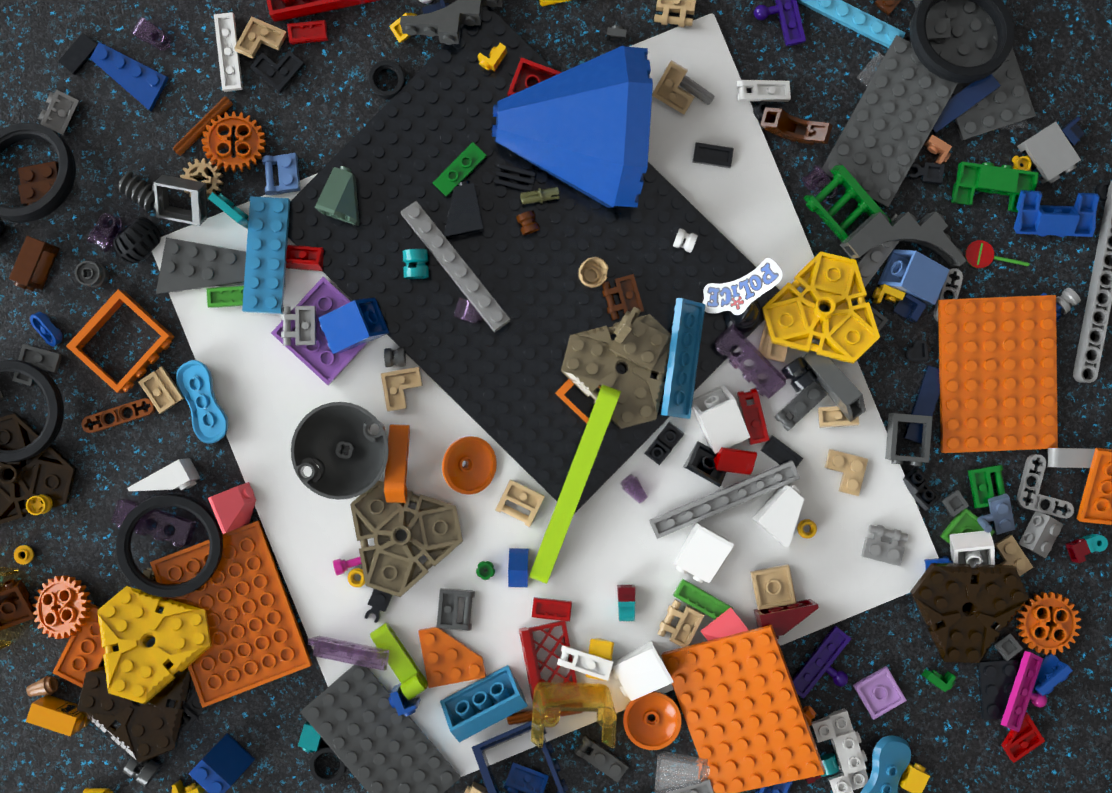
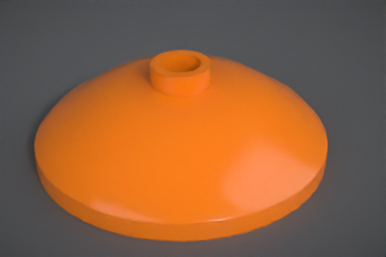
[442,436,497,495]
[623,691,681,750]

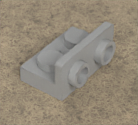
[38,90,79,135]

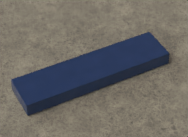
[932,74,1001,134]
[903,366,940,444]

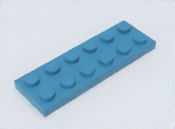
[242,196,290,314]
[661,298,705,419]

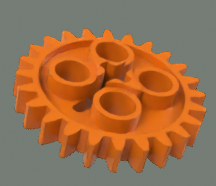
[201,111,266,173]
[32,576,92,639]
[1016,591,1081,655]

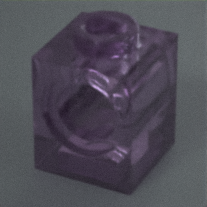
[454,297,483,324]

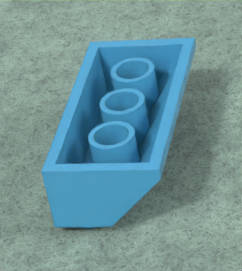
[440,665,528,742]

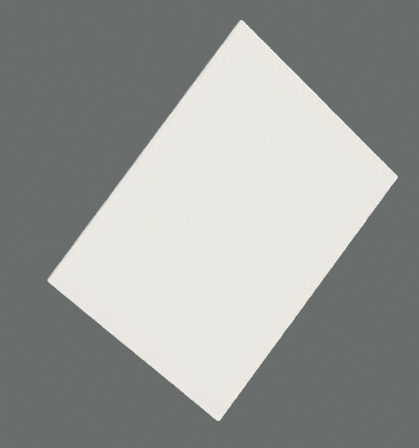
[152,14,939,777]

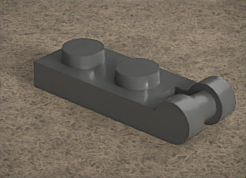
[774,381,827,431]
[574,735,629,783]

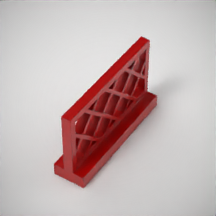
[519,621,580,708]

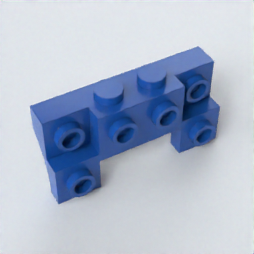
[1014,190,1100,237]

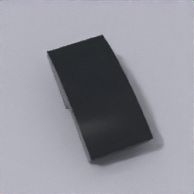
[644,422,684,465]
[903,467,940,511]

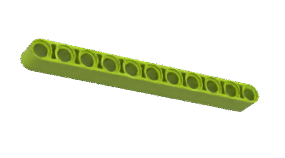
[529,384,621,584]

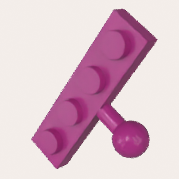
[1000,651,1047,732]

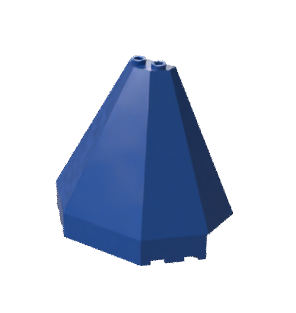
[492,45,653,208]

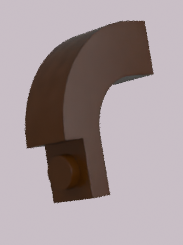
[760,107,833,145]

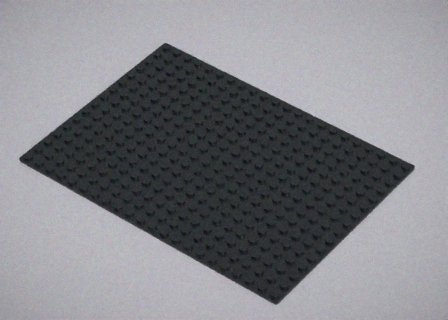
[288,6,780,514]

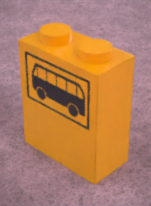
[26,695,90,737]

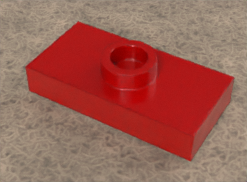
[287,20,328,45]
[532,597,572,622]

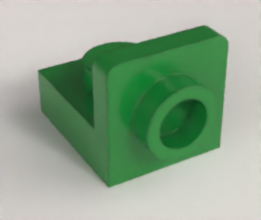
[921,669,956,692]

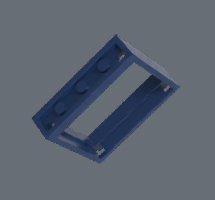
[472,719,569,793]

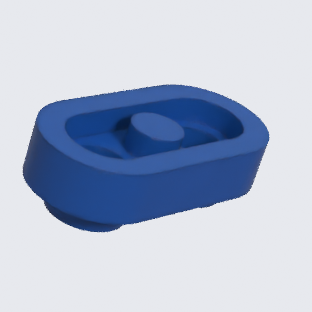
[30,312,62,347]

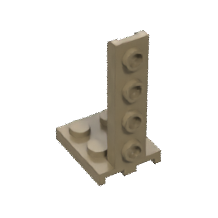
[609,307,669,372]

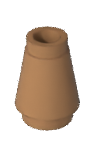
[26,676,58,697]

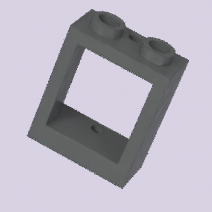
[152,175,208,226]
[885,413,932,466]

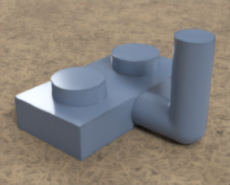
[977,493,1015,535]

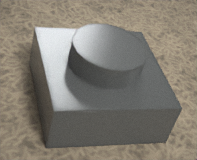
[606,26,627,43]
[941,490,969,517]
[994,633,1023,661]

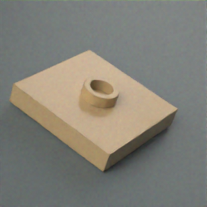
[750,564,796,610]

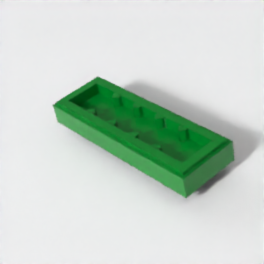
[433,142,487,197]

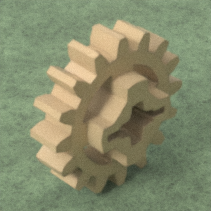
[180,158,224,201]

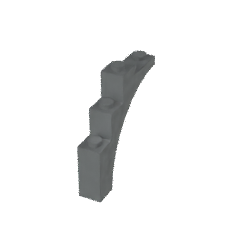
[400,0,503,45]
[840,211,967,267]

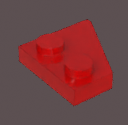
[1001,712,1045,763]

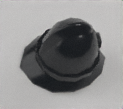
[724,300,761,334]

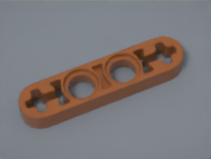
[81,398,156,433]

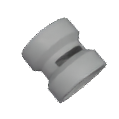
[1056,288,1081,315]

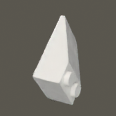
[127,458,200,491]
[950,531,995,580]

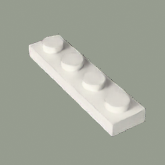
[214,12,243,92]

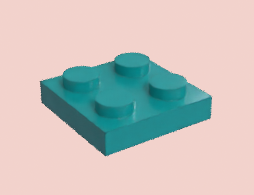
[208,192,249,229]

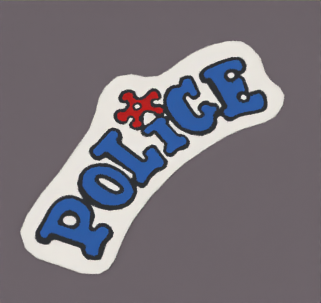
[703,258,783,315]

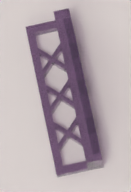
[308,636,389,671]

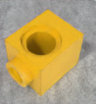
[899,763,930,793]

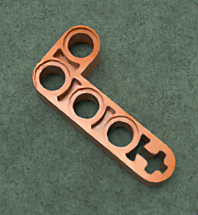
[384,424,410,503]

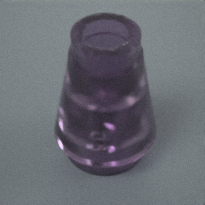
[620,474,648,503]

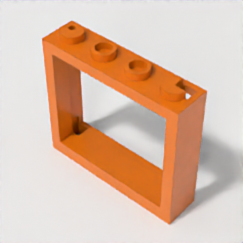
[66,289,175,393]

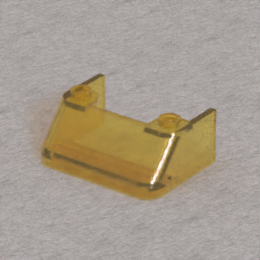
[531,682,617,748]

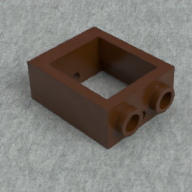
[9,236,60,291]

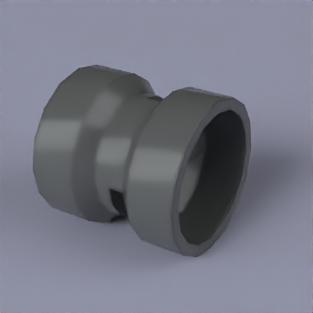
[384,347,406,367]

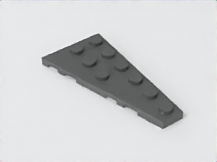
[156,237,246,295]

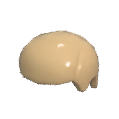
[579,257,609,288]

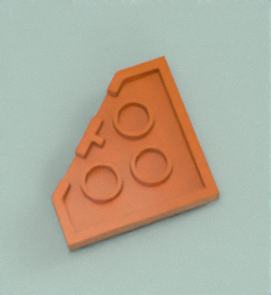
[418,627,486,688]

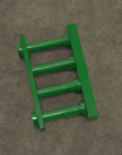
[803,165,892,242]

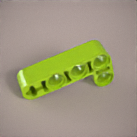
[370,623,428,700]

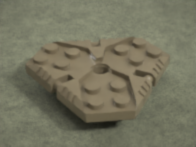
[561,314,671,429]
[350,481,463,597]

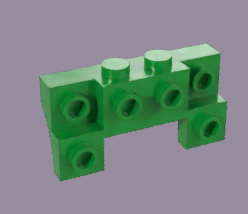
[951,162,1039,212]

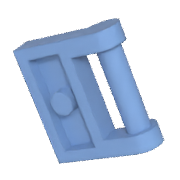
[262,153,301,195]

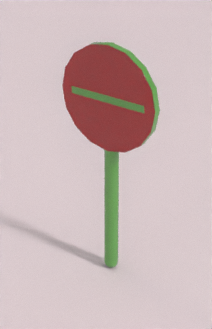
[965,240,1030,268]

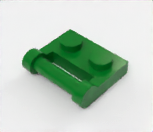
[968,464,1006,508]

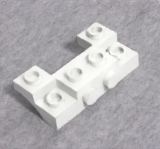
[812,708,869,793]

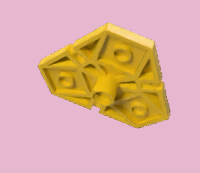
[762,251,880,364]
[97,586,212,704]

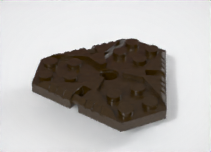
[0,413,76,524]
[910,563,1029,663]
[77,661,193,763]

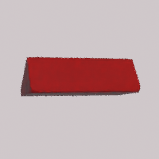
[286,245,324,271]
[714,447,757,475]

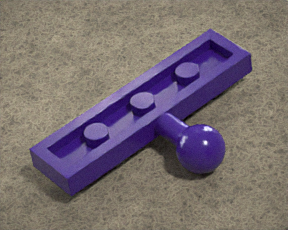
[754,0,806,47]
[792,626,851,699]

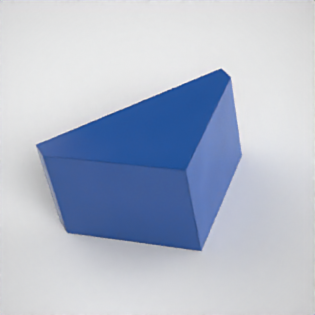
[508,548,529,587]

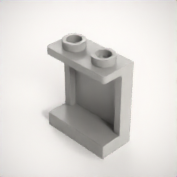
[1017,122,1081,184]

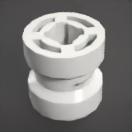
[673,228,698,253]

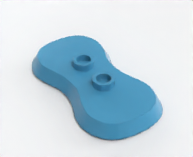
[176,360,229,444]
[861,736,911,793]

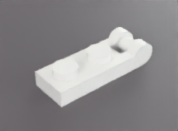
[736,80,791,102]
[557,645,614,681]

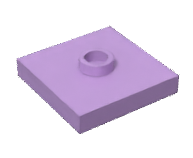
[853,666,907,720]

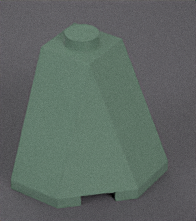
[315,166,360,226]

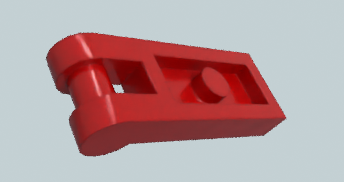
[737,388,769,445]

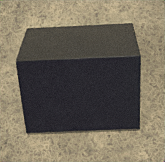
[683,441,726,487]

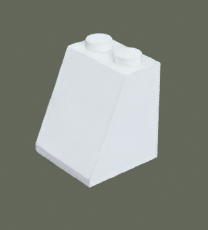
[692,385,750,454]
[752,484,804,548]
[673,523,734,584]
[611,641,674,701]

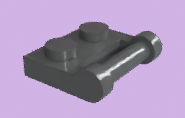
[436,588,475,631]

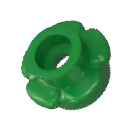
[476,561,495,580]

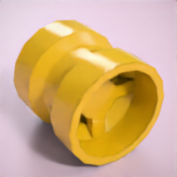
[26,494,53,515]

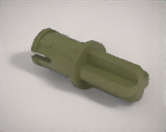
[520,187,560,204]

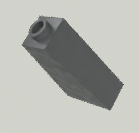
[803,351,866,422]

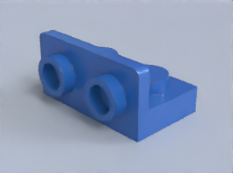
[503,762,549,793]

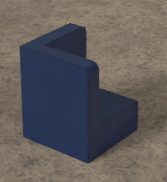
[1061,116,1085,146]
[893,293,927,323]

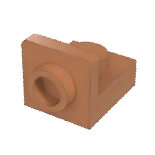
[924,134,952,164]

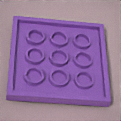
[271,277,368,385]

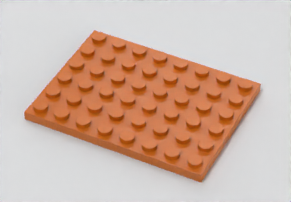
[938,295,1058,453]
[150,520,312,708]
[661,625,825,793]

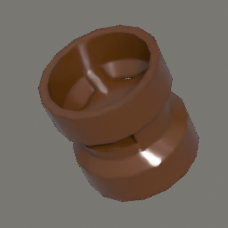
[516,210,540,235]

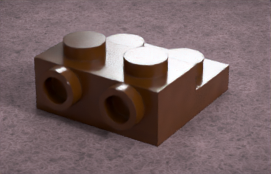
[18,161,59,206]
[0,579,36,630]

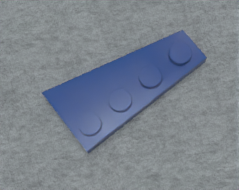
[90,42,169,112]

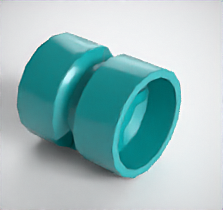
[402,249,429,279]

